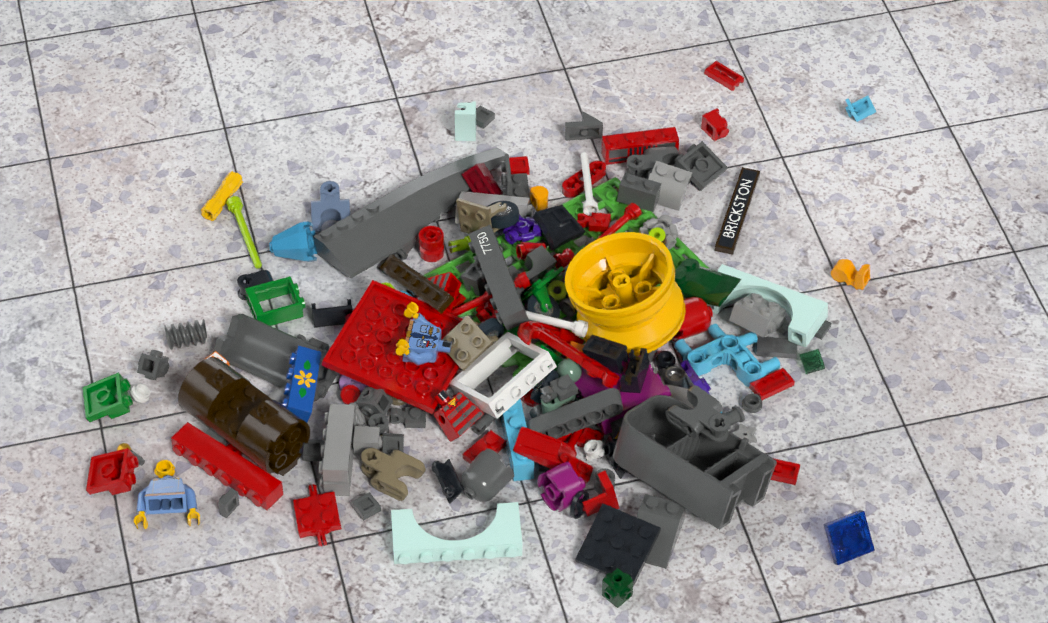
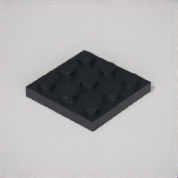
[575,504,661,586]

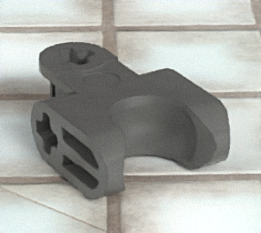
[626,146,681,179]
[666,385,730,443]

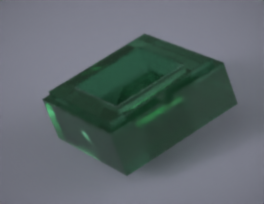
[799,349,825,374]

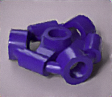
[503,214,542,244]

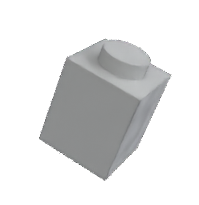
[353,426,383,456]

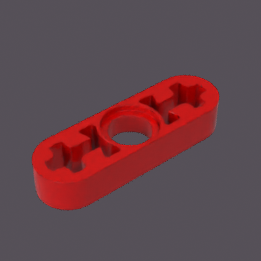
[562,161,606,198]

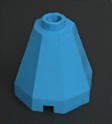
[269,221,317,262]

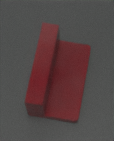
[462,163,503,195]

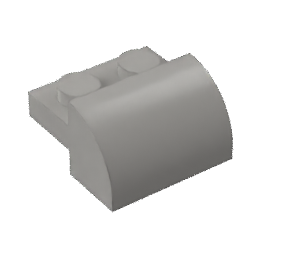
[648,161,692,211]

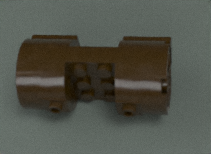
[178,357,310,476]

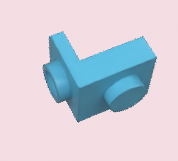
[845,96,876,122]

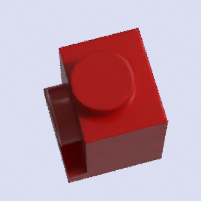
[701,108,729,142]

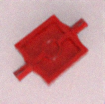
[293,484,342,547]

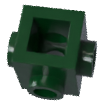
[602,568,633,608]

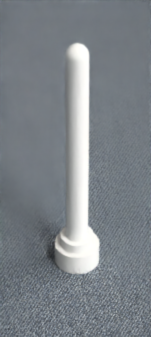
[581,152,599,216]
[497,309,588,337]

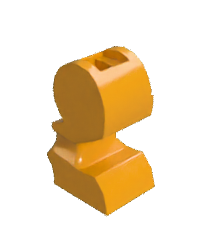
[830,259,870,290]

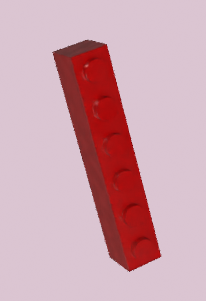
[171,422,284,510]

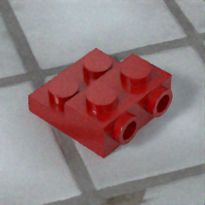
[86,448,139,495]

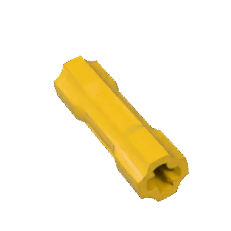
[201,171,243,221]

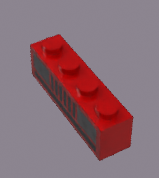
[601,127,679,165]

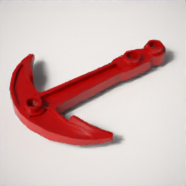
[517,321,620,388]

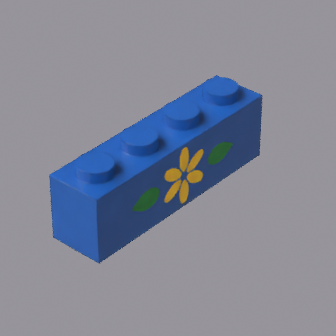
[282,345,322,423]

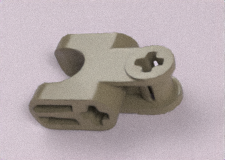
[361,448,426,501]

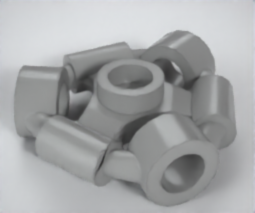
[639,215,678,250]

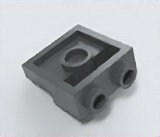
[674,141,728,191]

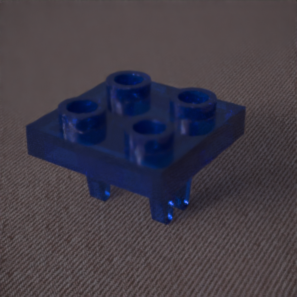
[823,510,875,565]

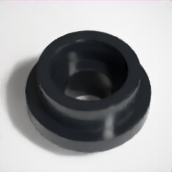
[655,351,676,370]

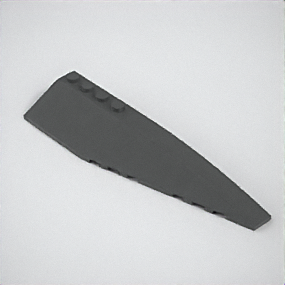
[313,148,507,278]

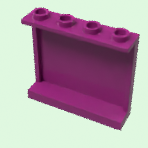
[575,356,671,435]

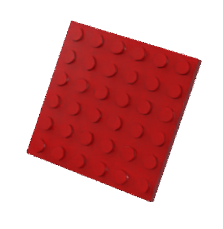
[322,280,463,414]

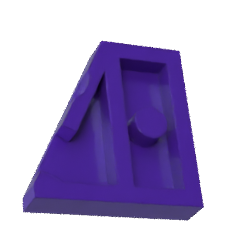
[680,359,711,394]

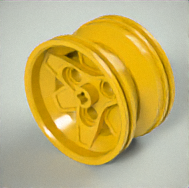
[565,232,686,357]

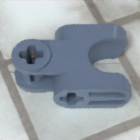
[311,181,350,232]

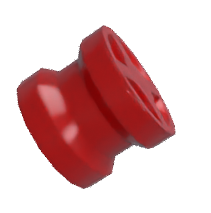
[553,248,575,272]

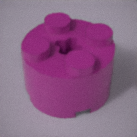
[537,462,586,512]

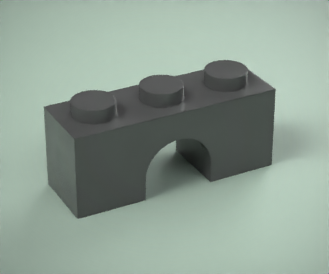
[508,245,557,297]

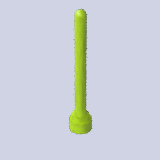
[226,196,262,269]

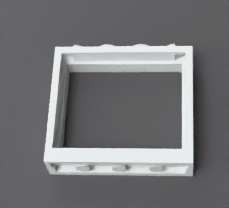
[450,332,557,419]

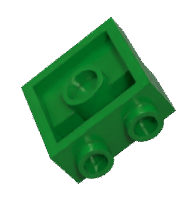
[83,372,133,422]

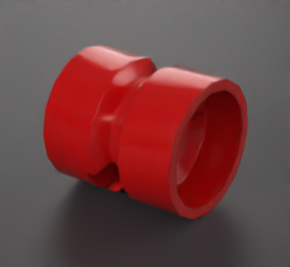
[419,226,444,262]

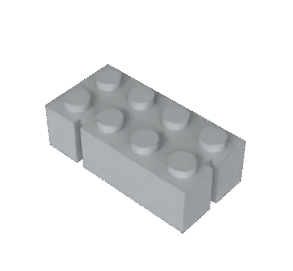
[319,404,356,496]

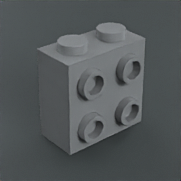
[729,293,786,337]

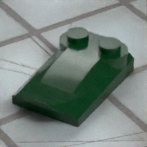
[675,258,741,307]

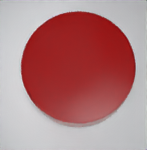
[340,385,361,405]

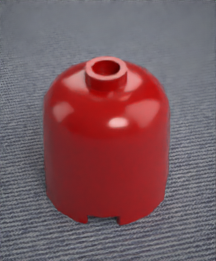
[672,297,713,342]

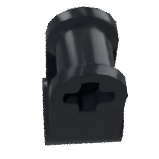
[237,270,274,300]

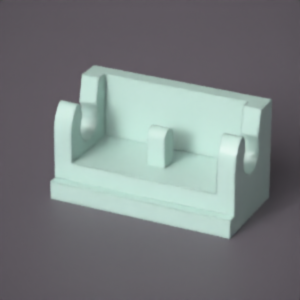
[455,101,476,141]

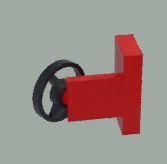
[570,471,620,519]

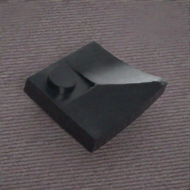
[532,205,586,251]

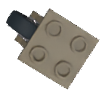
[456,198,519,234]
[442,315,505,371]

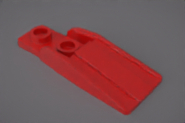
[513,427,593,483]

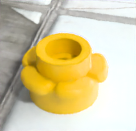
[154,460,175,478]

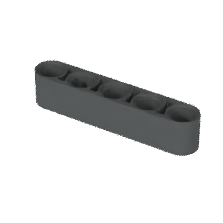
[526,388,623,439]

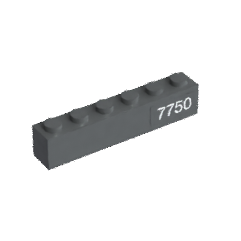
[468,225,529,331]

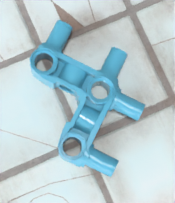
[675,324,780,387]

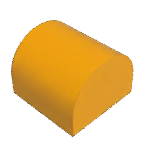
[530,186,548,212]

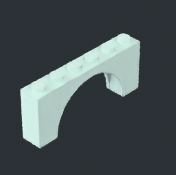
[707,264,828,347]
[391,502,522,564]

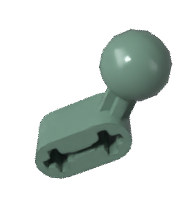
[541,358,582,414]

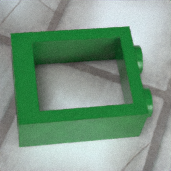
[245,276,306,326]

